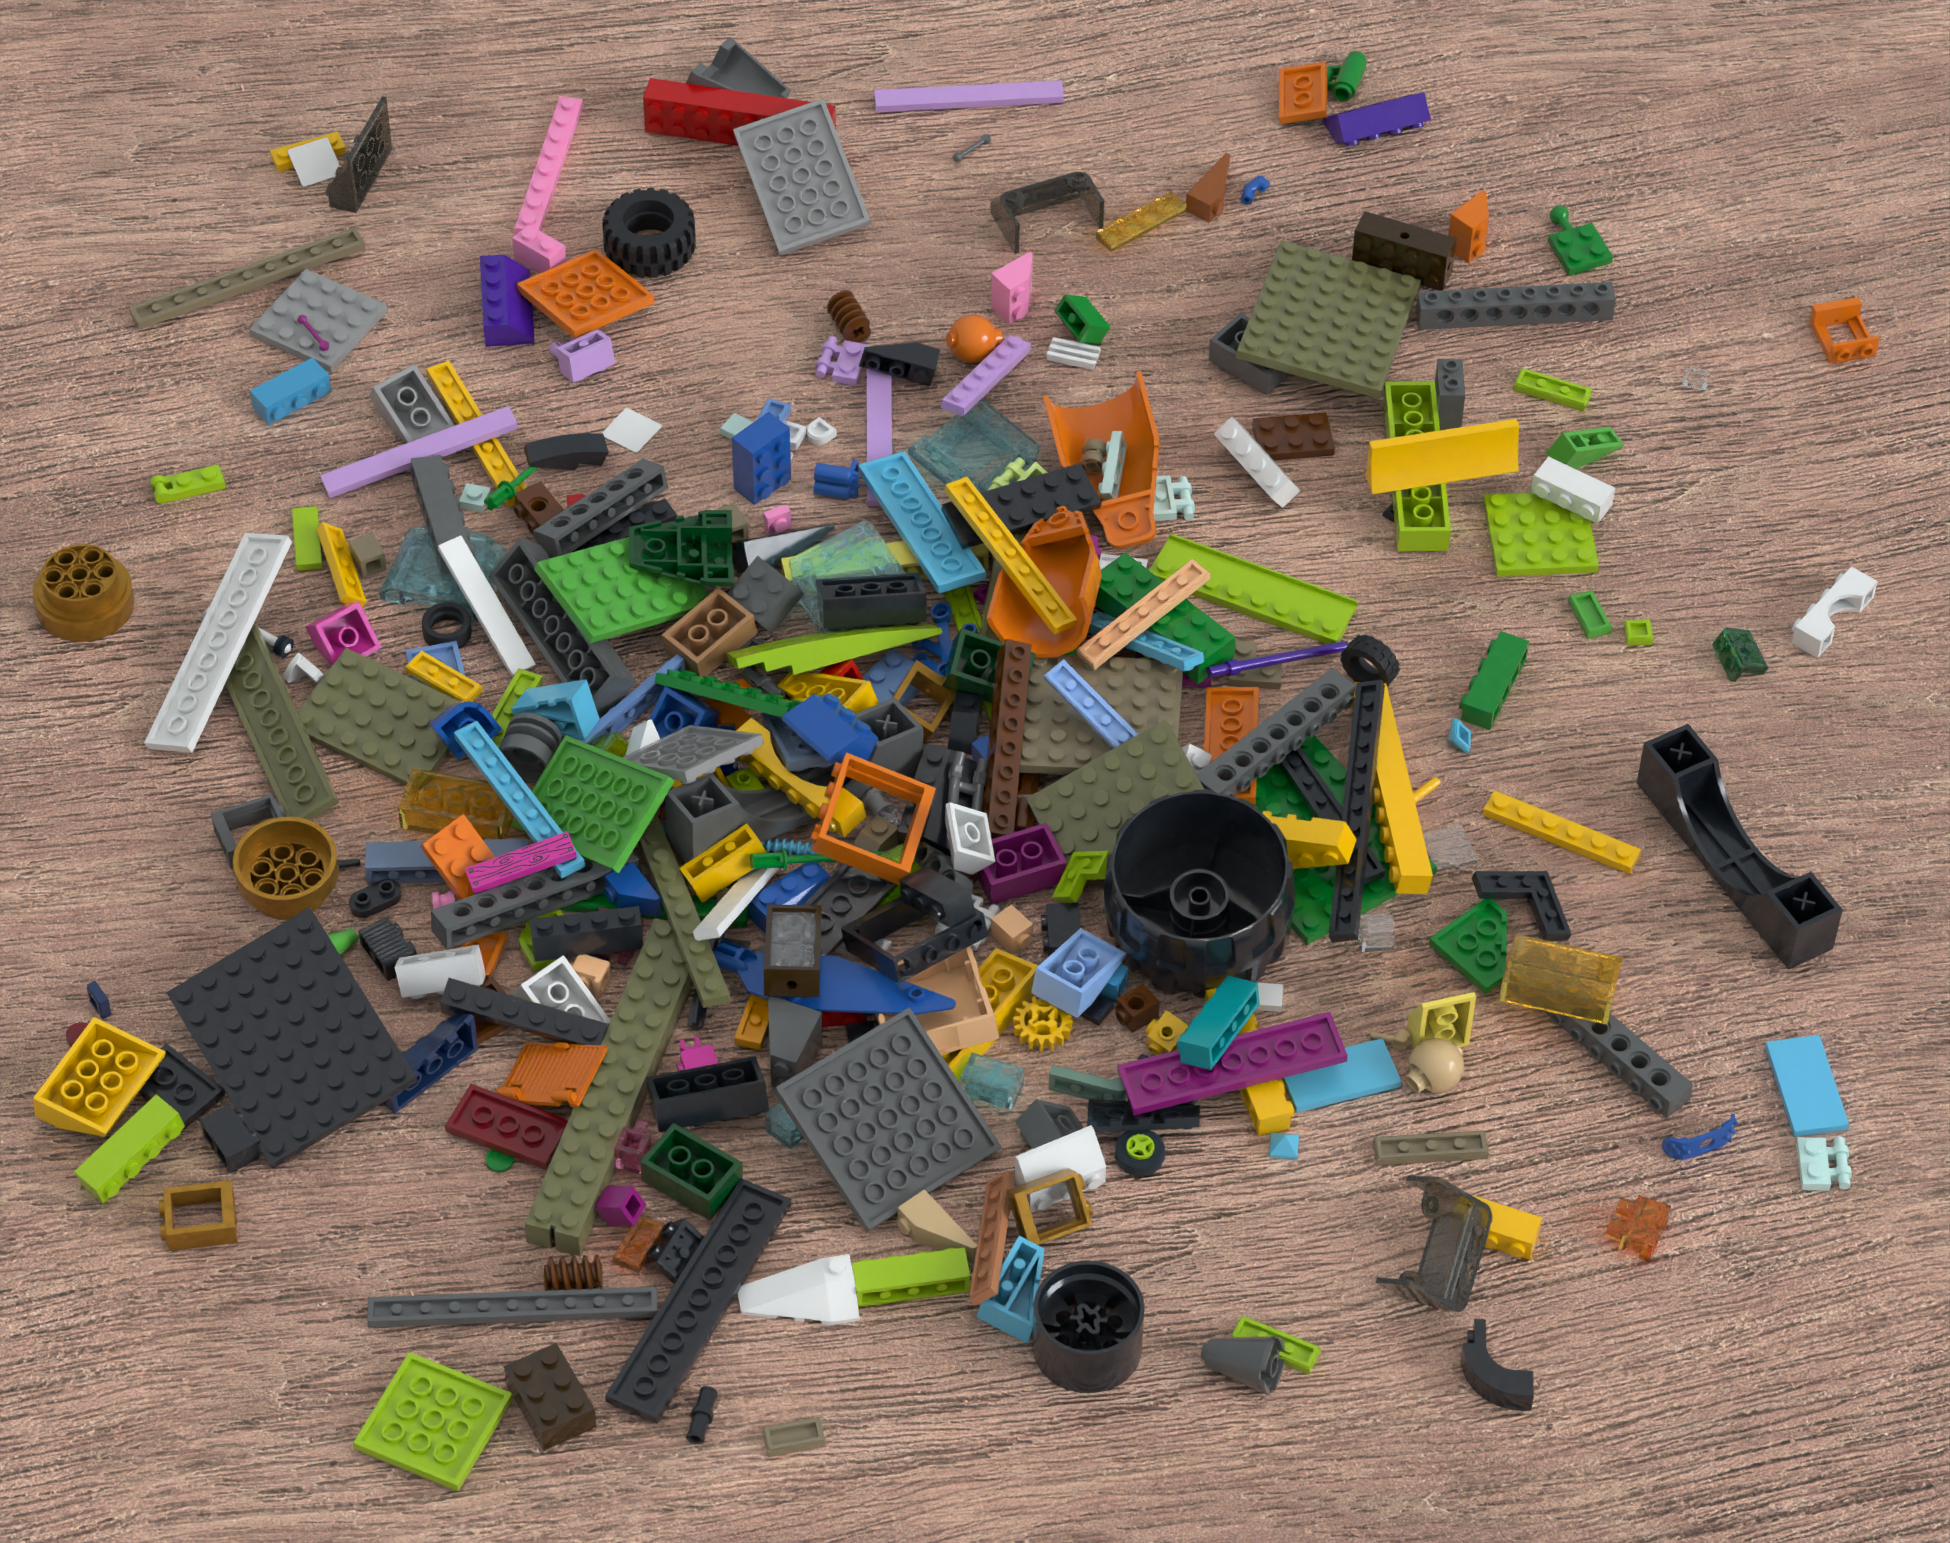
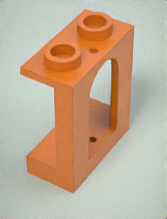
[1809,297,1879,364]

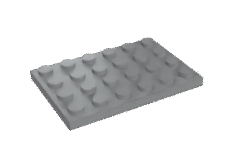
[733,98,871,256]

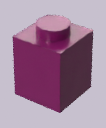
[595,1185,646,1226]

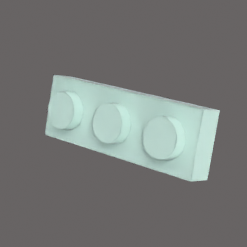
[1098,431,1128,501]

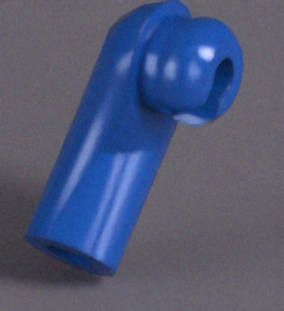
[1241,175,1270,205]

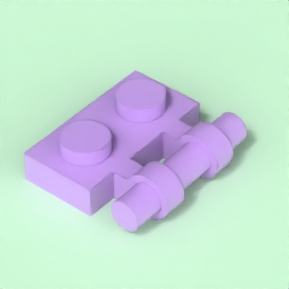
[815,336,868,386]

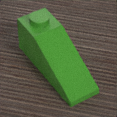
[1546,427,1624,469]

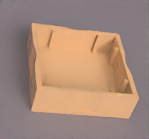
[871,946,999,1055]

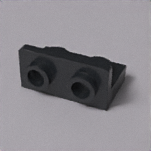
[643,1218,704,1284]

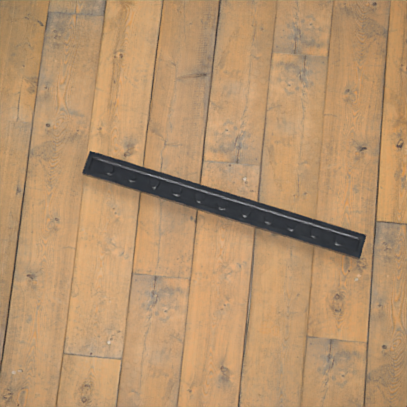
[1329,679,1385,943]

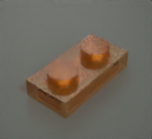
[613,1215,665,1273]

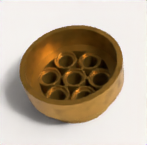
[33,544,135,642]
[233,817,339,920]

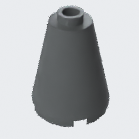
[1201,1336,1285,1395]

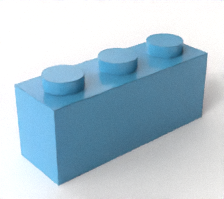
[250,357,331,425]

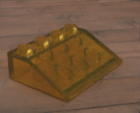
[1499,934,1623,1025]

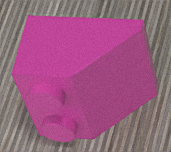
[305,602,382,666]

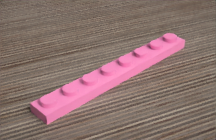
[514,96,583,235]

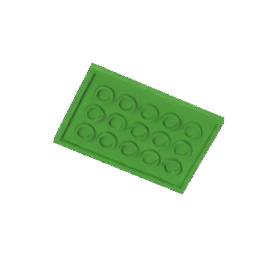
[534,537,710,644]
[511,735,675,873]

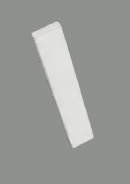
[438,536,536,678]
[693,868,779,941]

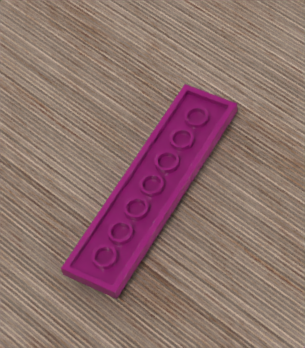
[1117,1012,1348,1116]

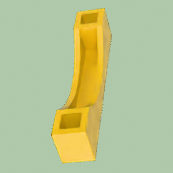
[735,718,866,838]

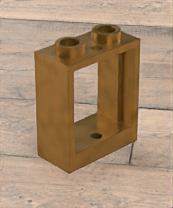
[891,660,958,744]
[1006,1168,1093,1245]
[159,1180,238,1251]

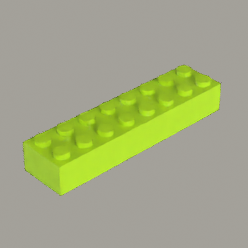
[1383,381,1451,551]

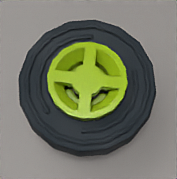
[1115,1130,1165,1176]

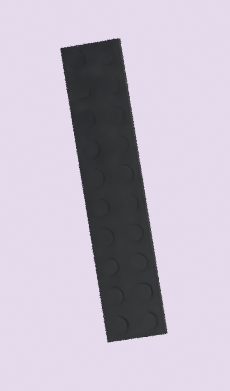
[605,1178,791,1424]

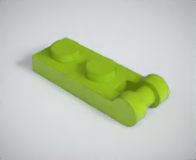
[150,464,226,504]

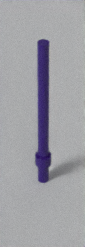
[1207,641,1349,677]

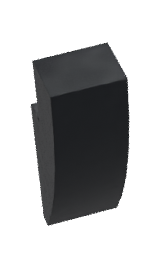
[524,433,609,470]

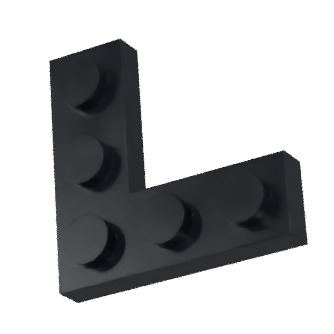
[1471,871,1572,941]

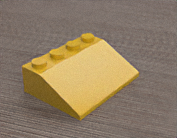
[33,1017,166,1137]

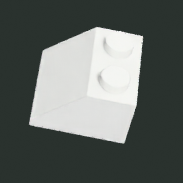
[945,802,995,875]

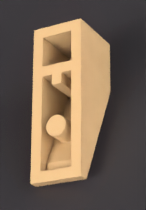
[897,1189,977,1264]

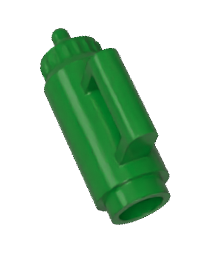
[1327,51,1367,101]

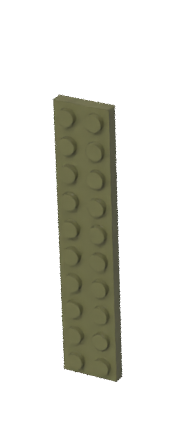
[225,621,339,820]

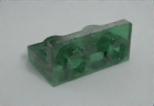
[1712,627,1769,682]

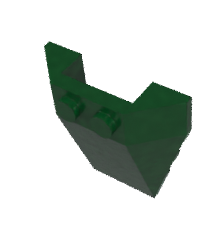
[629,510,734,586]

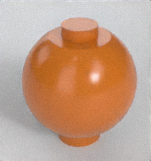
[946,314,1002,364]

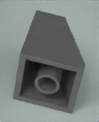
[768,996,822,1088]

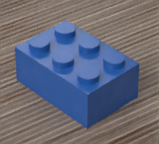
[732,412,791,505]

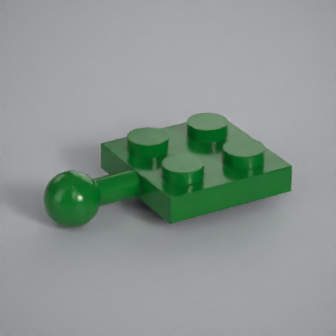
[1547,205,1613,276]

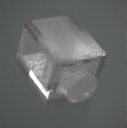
[1355,912,1396,952]

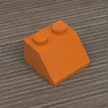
[1448,190,1489,263]

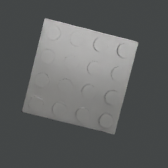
[249,269,388,372]
[622,725,764,784]

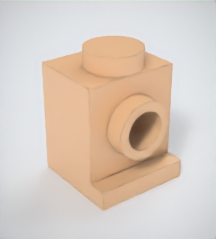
[570,954,611,999]

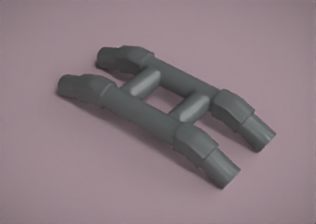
[945,751,989,824]

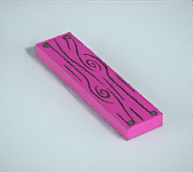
[465,831,577,894]

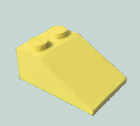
[1406,992,1476,1049]

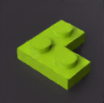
[1052,851,1111,903]

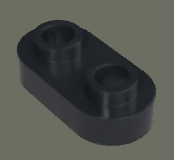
[349,879,401,918]

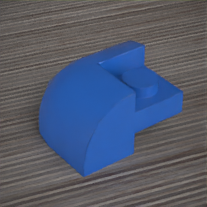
[429,701,503,760]

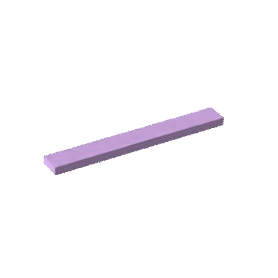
[874,80,1064,112]
[867,369,892,506]
[320,406,519,498]

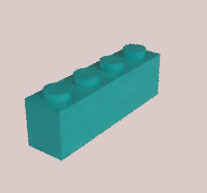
[1177,976,1260,1070]

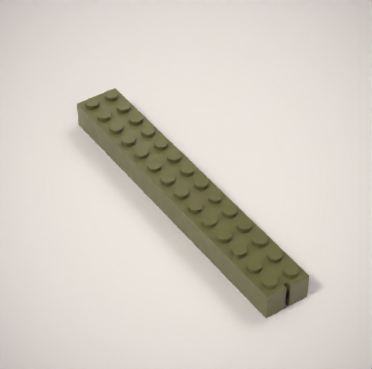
[525,918,694,1256]

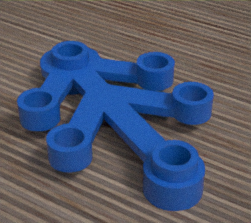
[911,602,978,678]

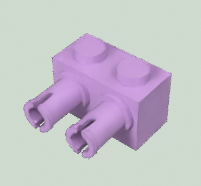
[549,329,615,383]

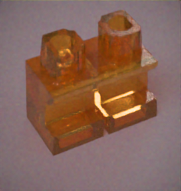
[1606,1195,1671,1262]

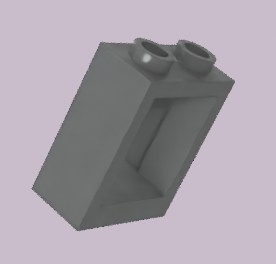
[1435,359,1465,430]
[211,794,285,869]

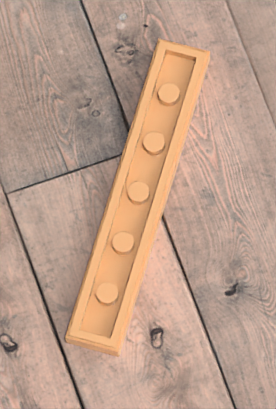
[1076,559,1211,670]

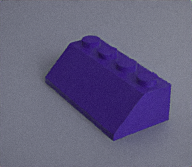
[1322,92,1431,147]
[480,254,535,347]

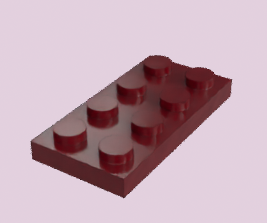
[445,1084,568,1169]

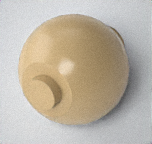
[1405,1038,1464,1094]

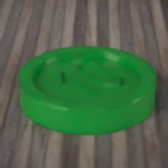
[486,1149,514,1173]

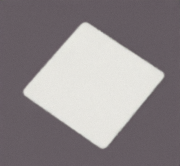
[288,137,343,187]
[601,408,662,453]

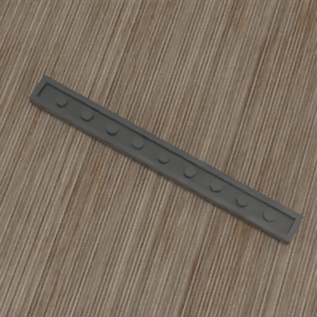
[367,1286,657,1328]

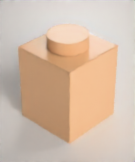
[991,904,1033,955]

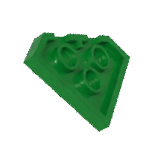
[1429,899,1507,995]

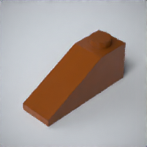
[1185,153,1230,222]

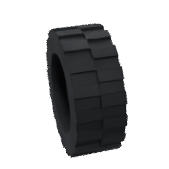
[1340,635,1400,687]

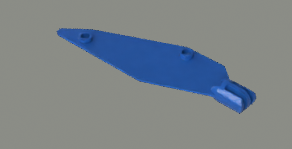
[713,939,956,1015]

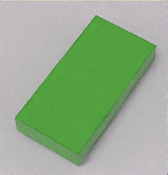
[1568,590,1612,639]

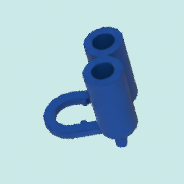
[813,459,861,499]

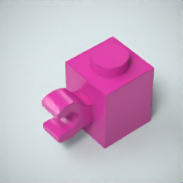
[676,1036,718,1071]

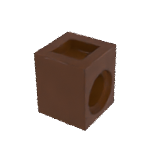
[1115,984,1160,1033]

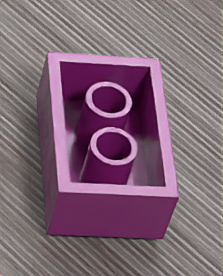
[977,823,1067,905]

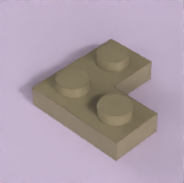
[1228,640,1282,690]

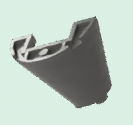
[686,37,791,98]

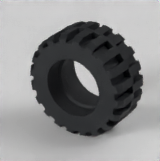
[602,188,696,278]

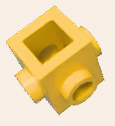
[1144,1010,1189,1055]

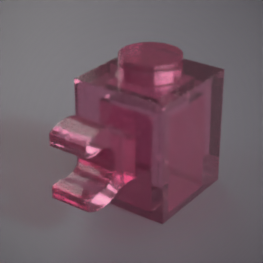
[614,1119,651,1174]

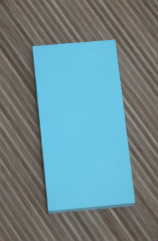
[1765,1035,1849,1137]
[1282,1038,1402,1113]

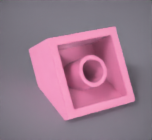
[991,252,1033,324]

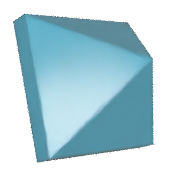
[1447,718,1471,754]
[1269,1132,1299,1160]

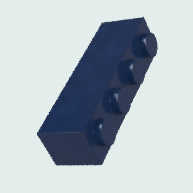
[383,1014,478,1114]

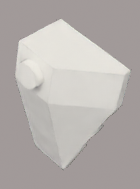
[737,1254,860,1325]

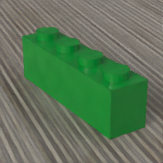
[1459,631,1530,730]

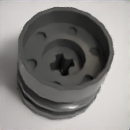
[498,712,562,783]

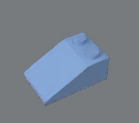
[1031,928,1126,1018]

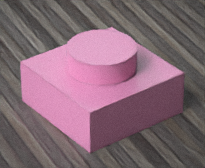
[763,504,791,535]

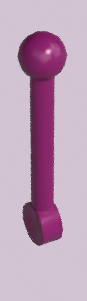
[297,315,329,351]

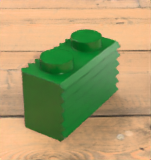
[1054,295,1110,345]

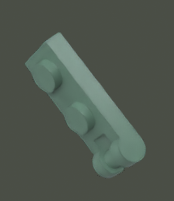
[1048,1065,1126,1101]

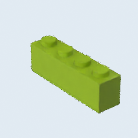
[74,1095,185,1204]
[852,1248,970,1307]

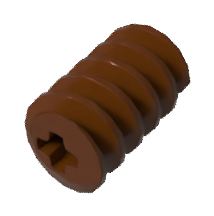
[827,290,871,343]
[544,1254,603,1291]

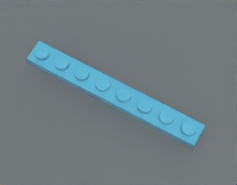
[454,721,585,878]

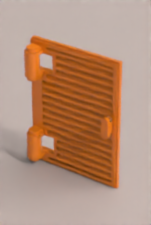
[496,1042,609,1108]

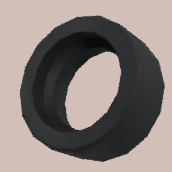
[421,602,472,649]

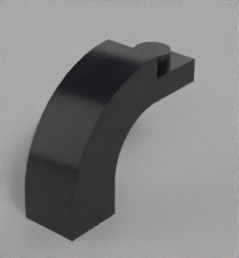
[1460,1319,1534,1411]

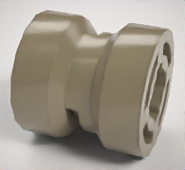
[1080,439,1107,474]

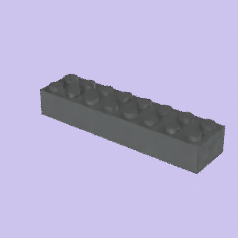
[489,538,636,718]

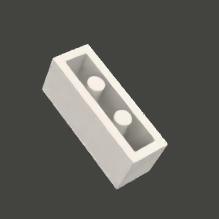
[1531,457,1615,524]
[395,944,486,999]

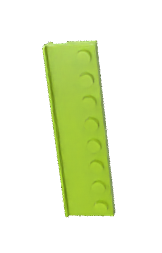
[1149,534,1358,644]

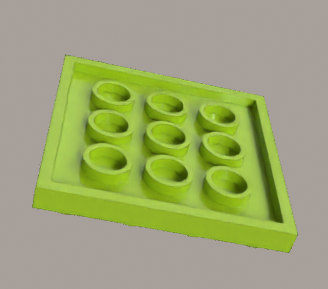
[1483,492,1599,577]
[353,1352,513,1491]

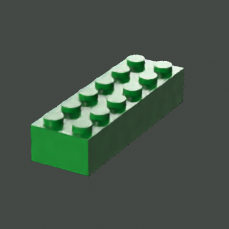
[1095,552,1236,684]

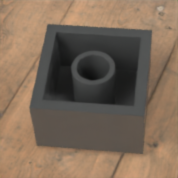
[727,556,804,634]

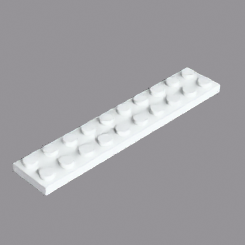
[144,533,292,753]

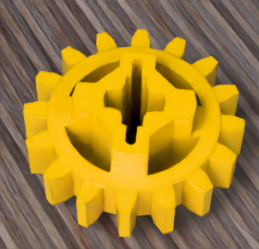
[1013,997,1073,1052]

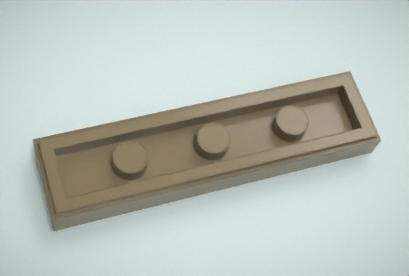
[1373,1130,1489,1166]

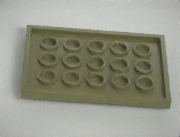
[297,648,459,793]
[1026,719,1205,886]

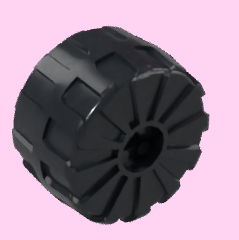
[1104,790,1296,998]

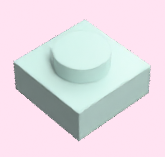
[459,483,491,513]

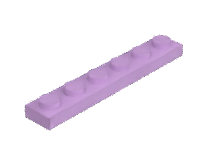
[941,335,1031,417]

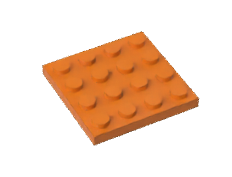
[517,249,654,339]

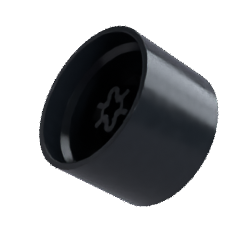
[1032,1261,1145,1393]

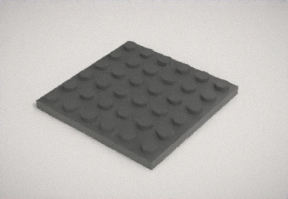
[773,1007,1002,1232]

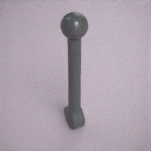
[953,134,991,162]

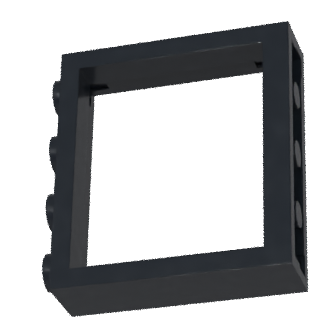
[841,896,989,984]

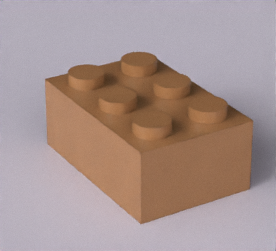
[662,587,757,677]

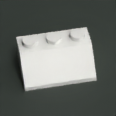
[1015,1125,1106,1213]

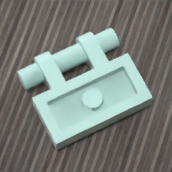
[1154,475,1195,521]
[1796,1136,1852,1191]

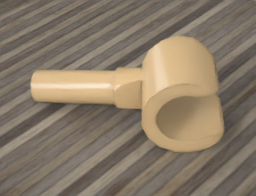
[1370,1029,1411,1051]

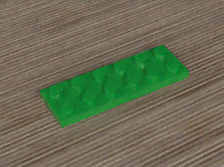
[654,669,803,717]

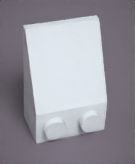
[513,955,611,1025]

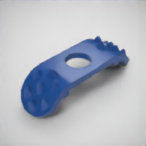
[1661,1113,1738,1160]

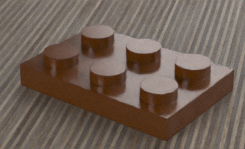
[1252,412,1335,461]

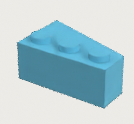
[511,679,600,740]
[977,1236,1045,1343]

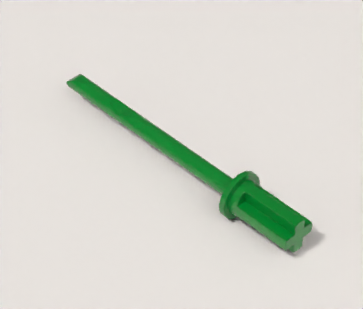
[484,466,539,511]
[750,849,884,871]

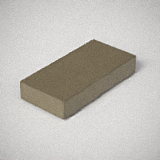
[762,1417,826,1457]

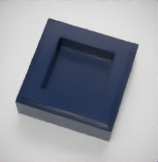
[86,981,112,1019]

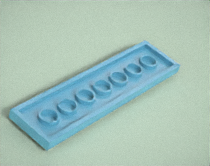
[858,451,986,594]

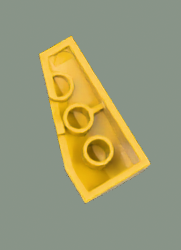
[777,672,879,714]

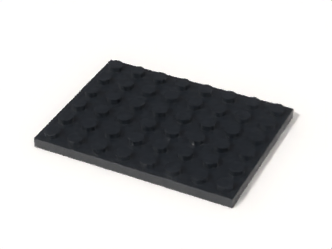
[166,907,418,1169]

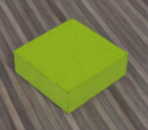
[1624,620,1653,646]

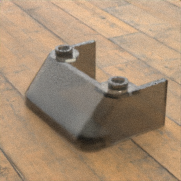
[990,171,1104,254]
[1376,1175,1492,1312]

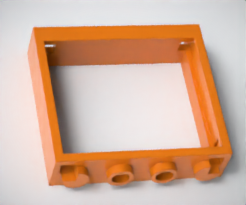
[810,753,936,885]

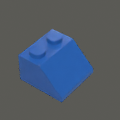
[649,686,720,739]

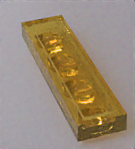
[1096,191,1187,252]

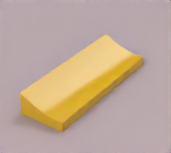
[1366,419,1520,494]
[942,948,1038,1083]

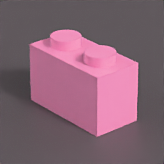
[512,224,566,273]

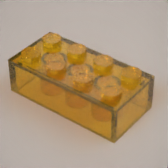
[398,768,514,840]

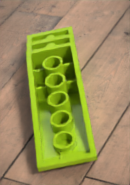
[727,623,942,675]

